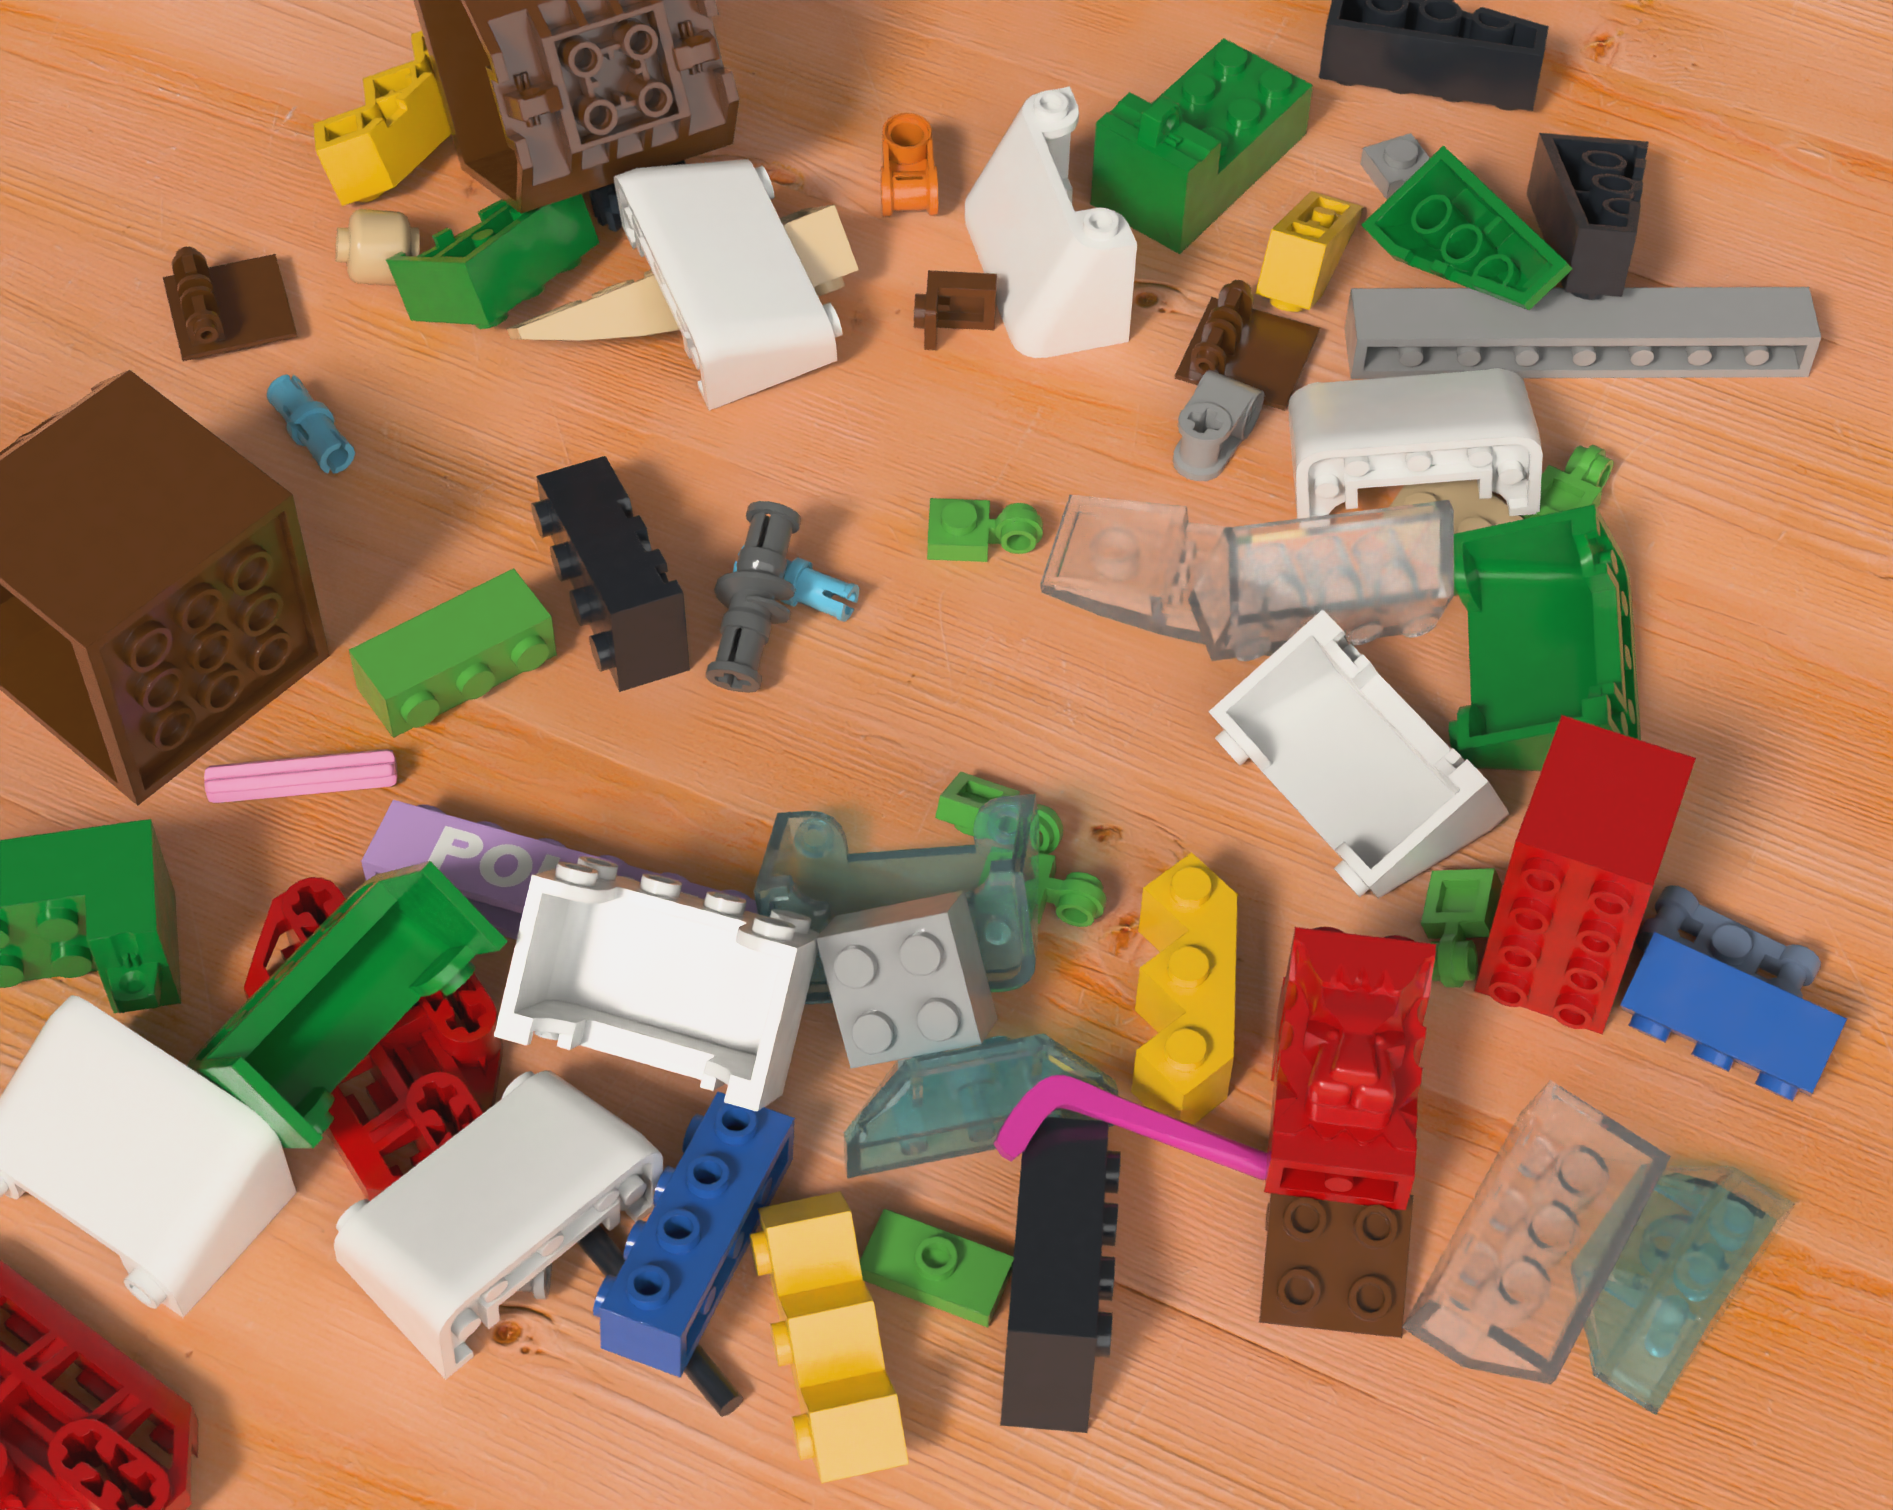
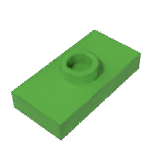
[860,1209,1014,1328]

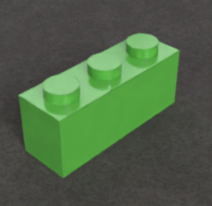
[349,568,557,738]

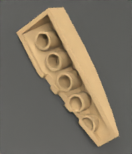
[507,204,859,340]

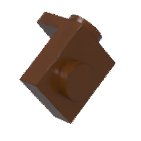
[914,270,997,350]

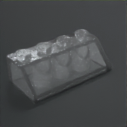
[1188,500,1454,661]
[1402,1080,1671,1385]

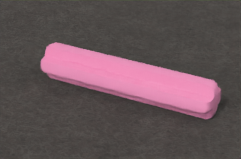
[204,749,398,803]

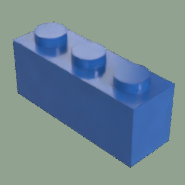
[1620,932,1847,1102]

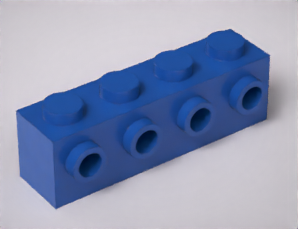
[593,1091,795,1378]

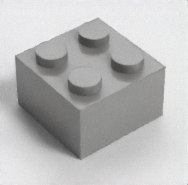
[816,890,998,1069]

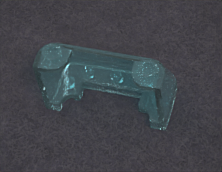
[754,794,1039,1004]

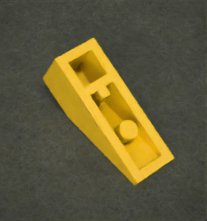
[1255,191,1363,312]

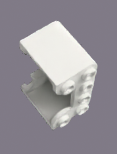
[494,856,819,1112]

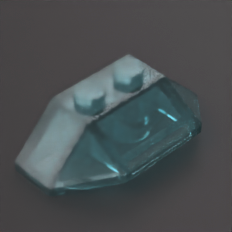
[844,1033,1119,1179]
[1572,1165,1795,1415]

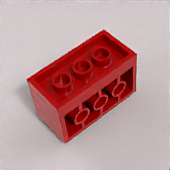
[1474,715,1696,1034]

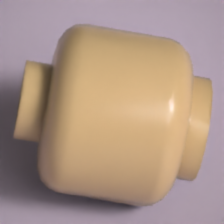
[336,209,420,286]

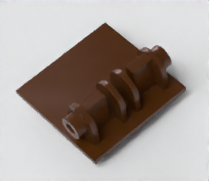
[163,247,298,361]
[1175,280,1320,411]
[1259,1193,1414,1338]

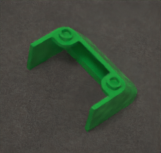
[187,861,508,1148]

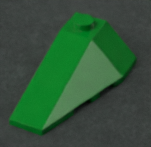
[1361,145,1572,310]

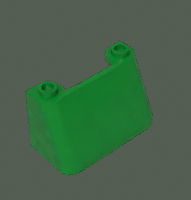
[1443,504,1641,771]

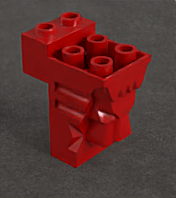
[1264,927,1436,1211]

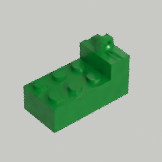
[1090,38,1313,254]
[0,819,181,1013]

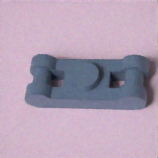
[1636,885,1821,999]

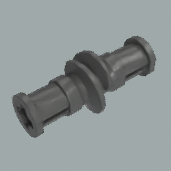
[706,501,801,693]

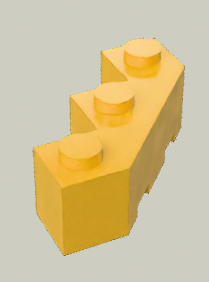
[313,30,451,206]
[1131,852,1238,1125]
[749,1191,909,1483]

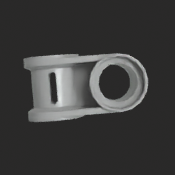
[1172,370,1264,481]

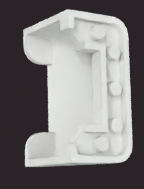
[965,87,1137,358]
[614,159,843,411]
[1288,368,1543,532]
[1209,609,1509,899]
[0,995,296,1318]
[334,1070,663,1380]

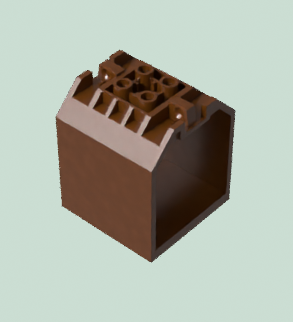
[413,0,739,213]
[0,370,330,806]

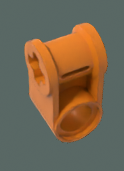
[880,112,938,217]

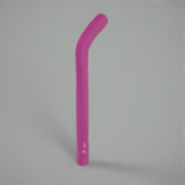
[993,1075,1268,1181]

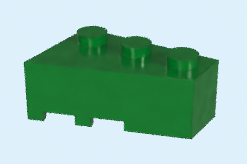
[386,194,600,329]

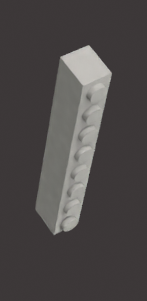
[1344,287,1821,379]

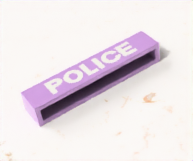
[361,800,764,940]

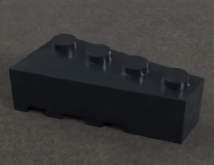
[1319,0,1549,111]
[1526,133,1648,300]
[531,456,690,692]
[1000,1117,1121,1433]

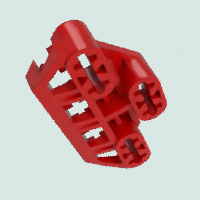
[244,877,503,1201]
[0,1260,198,1510]

